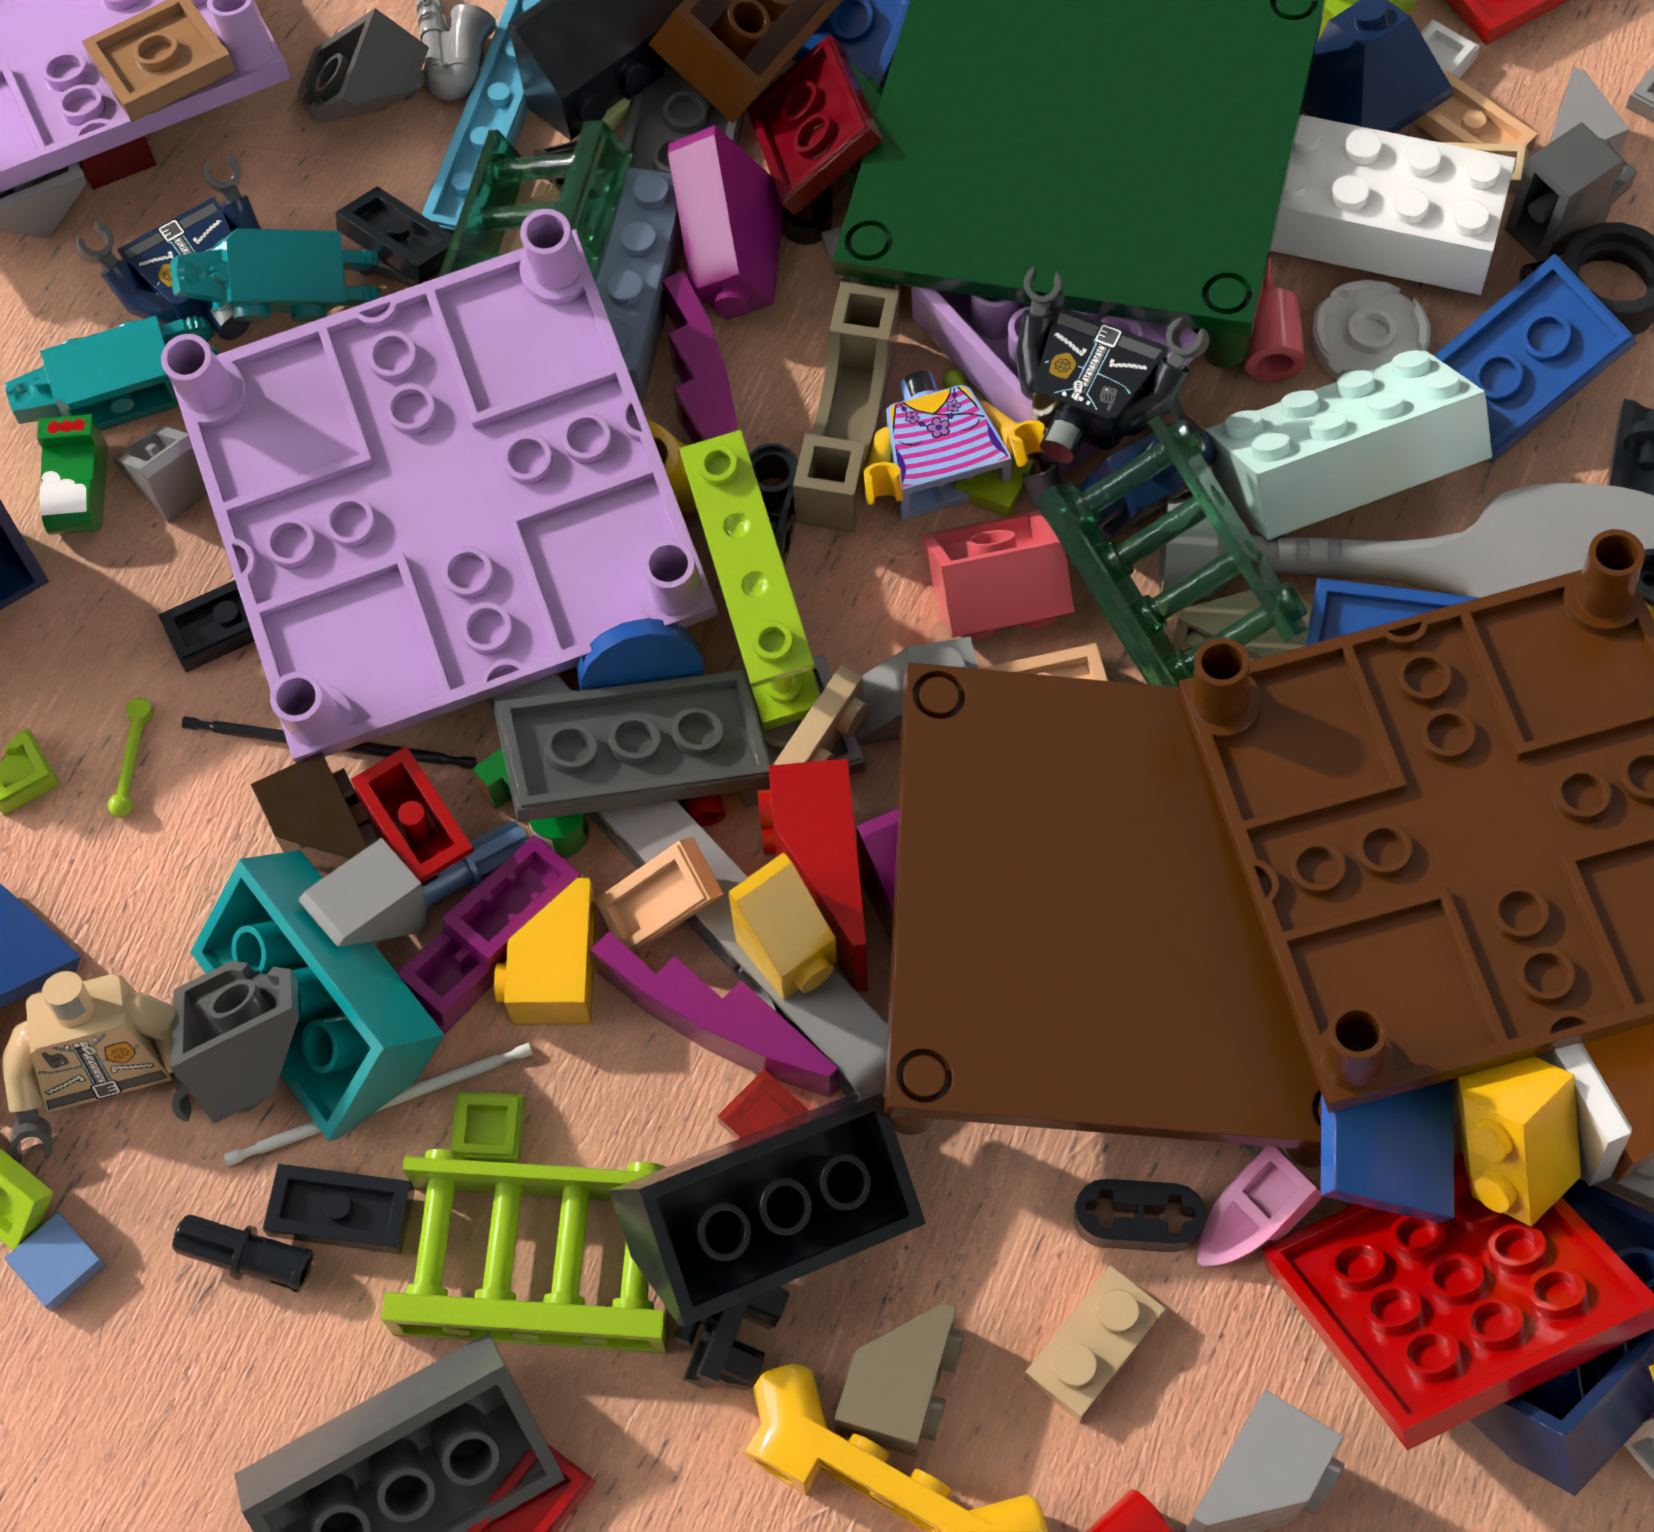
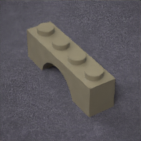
[793,281,899,532]

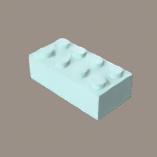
[1205,350,1492,540]

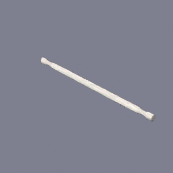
[224,1042,533,1166]

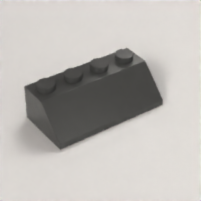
[234,1332,565,1532]

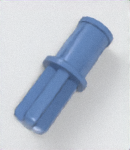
[422,821,529,910]

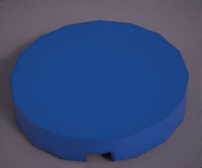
[577,618,704,691]

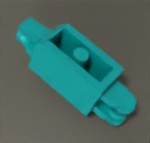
[171,228,381,322]
[5,316,220,431]

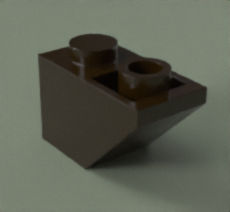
[251,751,379,874]

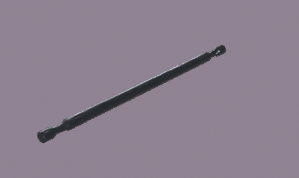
[182,716,477,770]

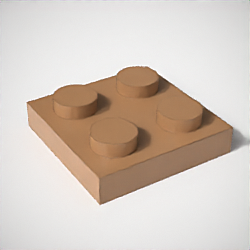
[81,0,236,122]

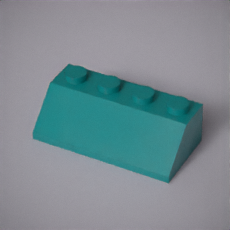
[190,850,444,1141]

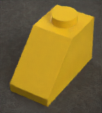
[729,852,837,1000]
[494,878,596,1025]

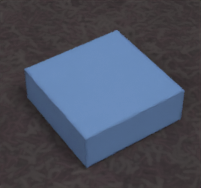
[4,1212,106,1312]

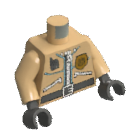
[1,971,192,1164]

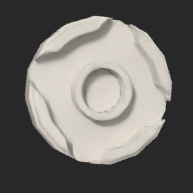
[1310,279,1431,380]

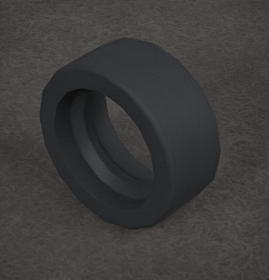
[1561,222,1654,335]

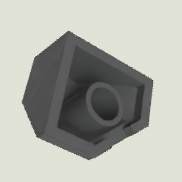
[298,8,429,124]
[171,961,299,1123]

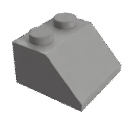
[1184,1390,1345,1532]

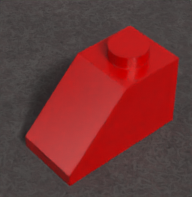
[350,746,474,883]

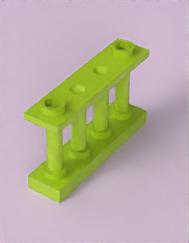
[679,430,820,730]
[381,1149,669,1354]

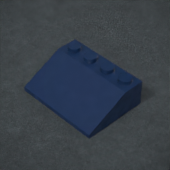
[1469,1179,1654,1496]

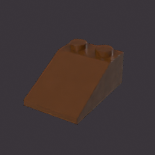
[648,0,842,124]

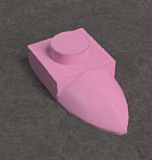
[1197,1146,1323,1267]

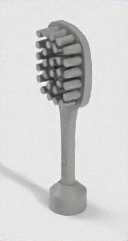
[1159,483,1654,609]

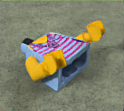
[863,371,1046,520]

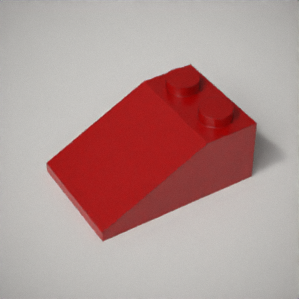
[758,759,868,992]

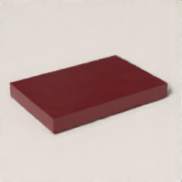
[747,34,883,216]

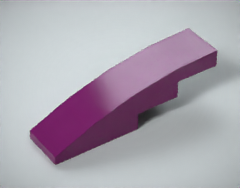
[663,270,738,444]
[396,835,581,1035]
[591,931,840,1098]

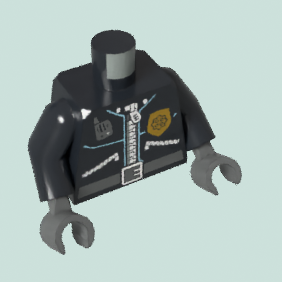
[1015,267,1210,463]

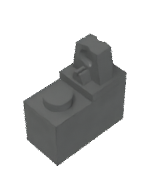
[1504,122,1637,262]

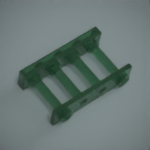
[439,120,633,278]
[1034,413,1308,688]

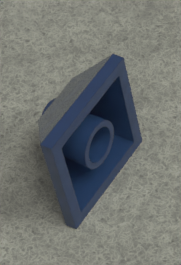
[1302,0,1453,133]

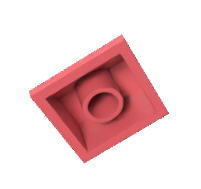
[920,510,1075,641]

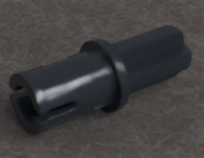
[172,1215,313,1293]

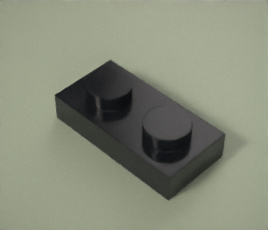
[335,186,460,284]
[263,1163,415,1254]

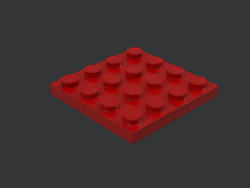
[1262,1152,1654,1451]

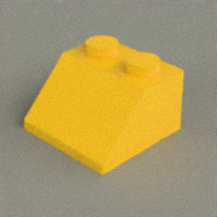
[1453,1056,1581,1227]

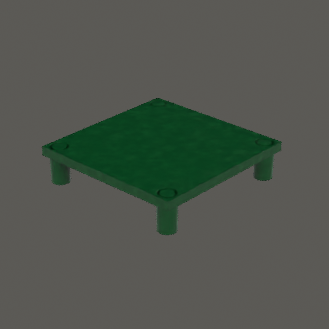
[833,0,1327,368]

